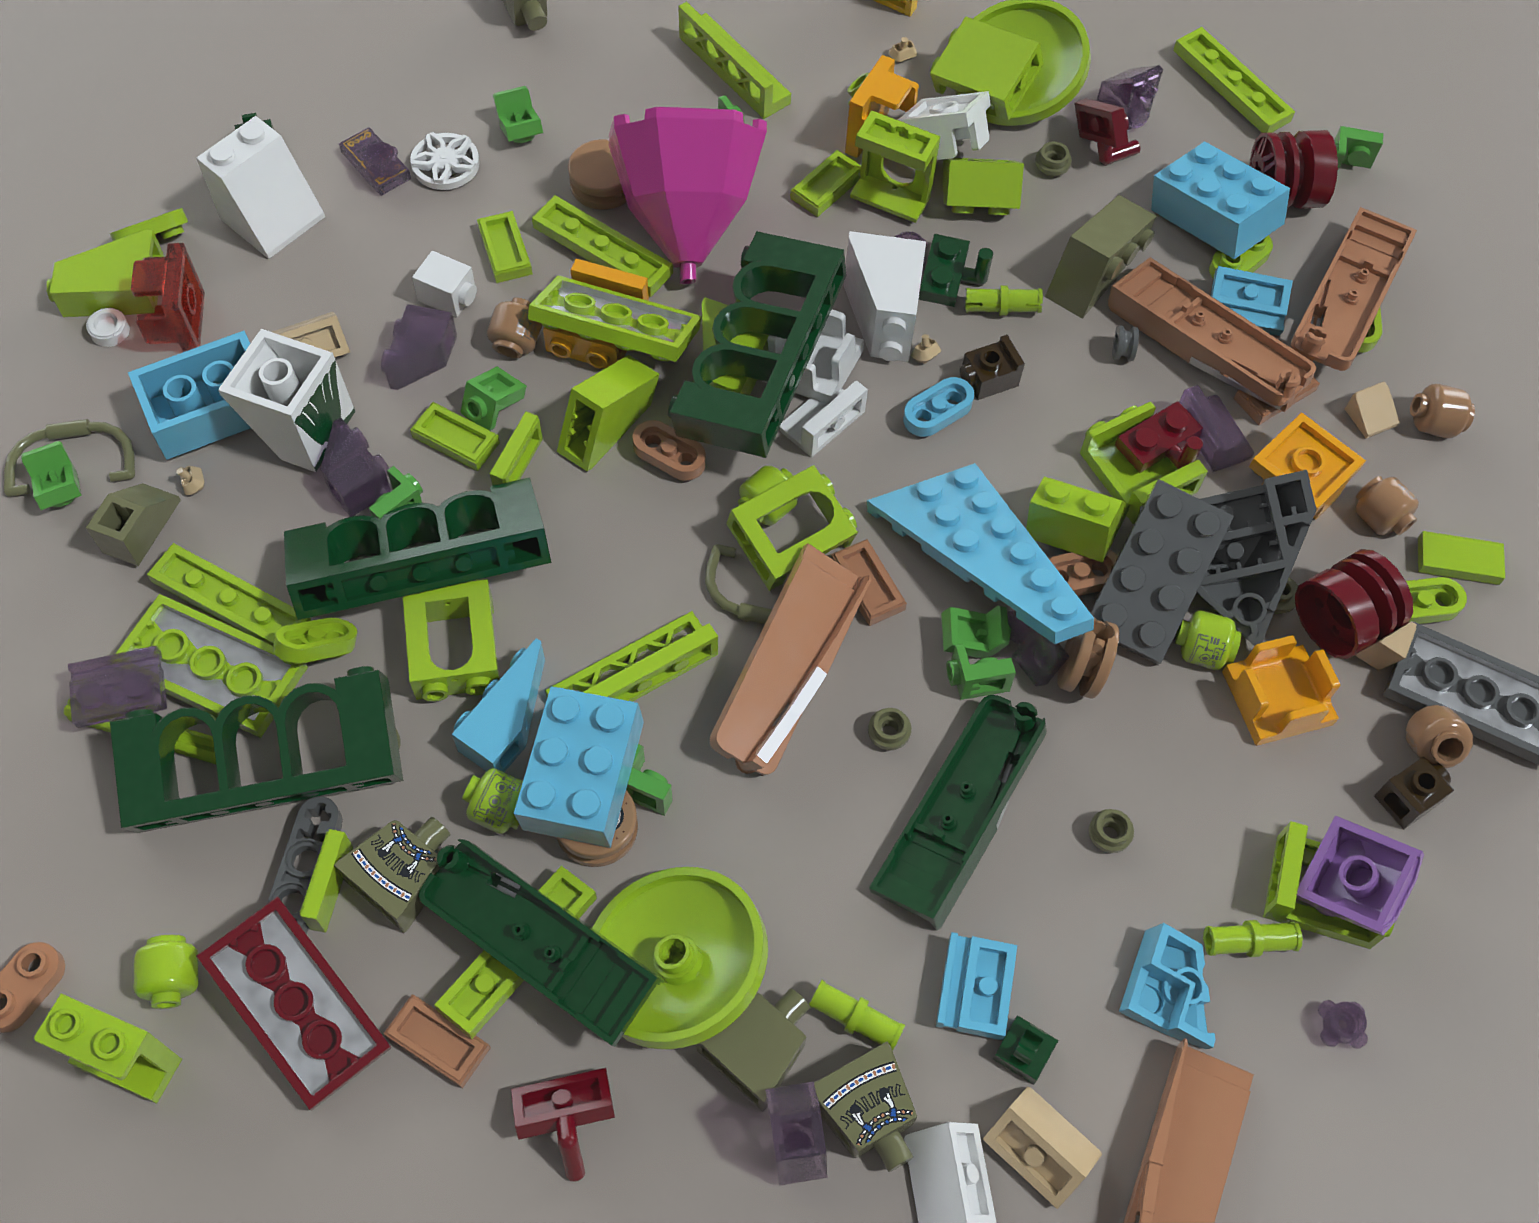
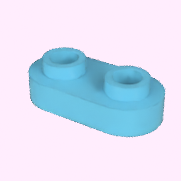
[903,377,974,437]

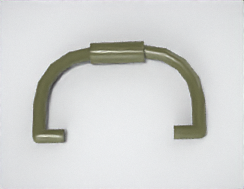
[4,419,135,497]
[705,544,772,625]

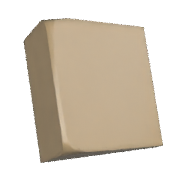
[1345,381,1400,438]
[1356,621,1417,670]

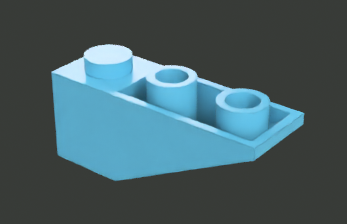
[452,638,545,772]

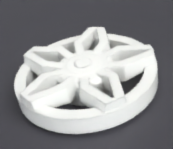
[410,132,480,190]

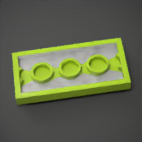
[528,275,702,362]
[110,594,308,738]

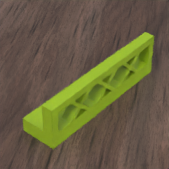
[678,1,792,119]
[545,611,718,702]

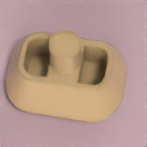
[889,37,917,63]
[911,334,941,363]
[177,466,204,495]

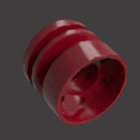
[1249,130,1338,209]
[1295,549,1413,660]

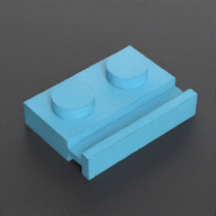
[1210,266,1293,336]
[935,932,1018,1041]

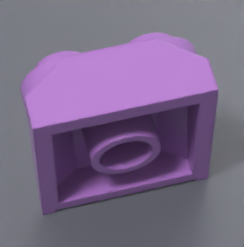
[1297,815,1424,935]

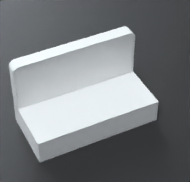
[779,380,868,458]
[904,1122,997,1223]

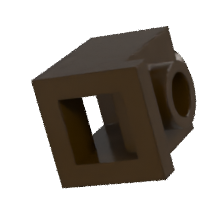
[960,334,1025,400]
[1374,756,1454,830]

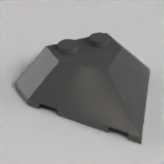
[1140,470,1316,646]

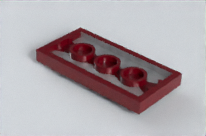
[196,897,391,1111]

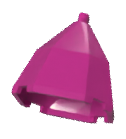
[609,107,767,284]

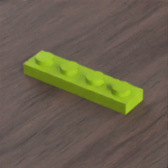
[1173,27,1295,133]
[532,195,673,297]
[147,543,312,645]
[434,866,597,1039]

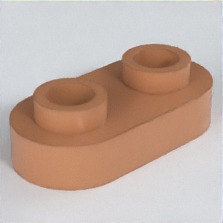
[632,420,706,480]
[1049,549,1118,596]
[0,942,65,1033]

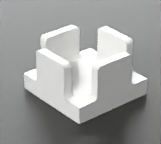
[898,91,991,160]
[762,309,864,404]

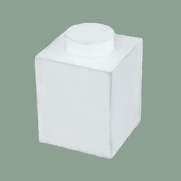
[412,251,477,318]

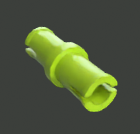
[965,285,1043,316]
[1203,920,1303,957]
[809,980,905,1051]

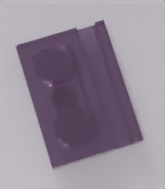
[68,646,167,728]

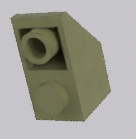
[86,483,181,566]

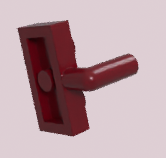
[1074,98,1141,165]
[1115,401,1204,473]
[511,1068,615,1182]

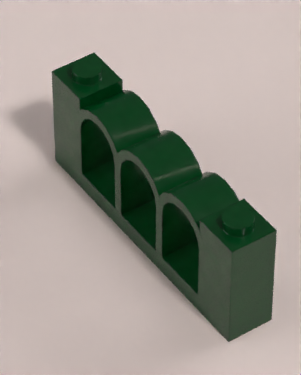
[668,231,847,458]
[284,477,552,620]
[110,666,404,833]

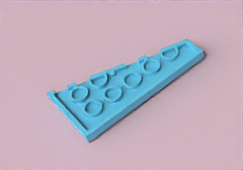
[867,463,1094,644]

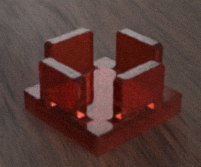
[131,243,205,352]

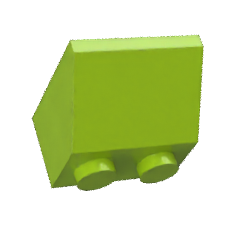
[943,158,1024,215]
[1026,476,1130,562]

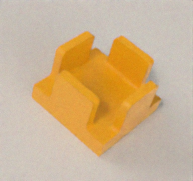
[845,55,919,158]
[1249,412,1366,520]
[1222,635,1340,746]

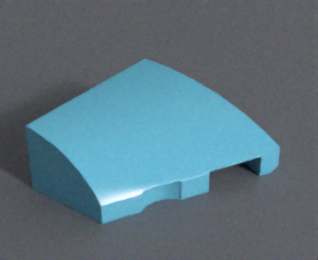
[1119,923,1215,1049]

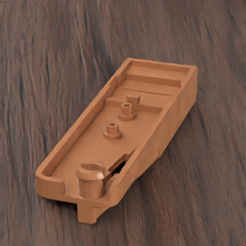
[1123,1039,1254,1223]

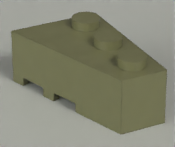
[1045,195,1157,319]

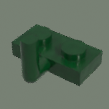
[918,234,994,307]

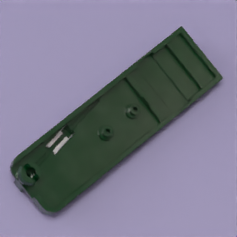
[869,695,1047,930]
[419,839,665,1047]

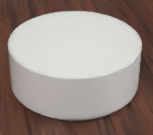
[86,308,130,347]

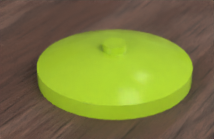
[954,0,1091,126]
[592,867,768,1049]

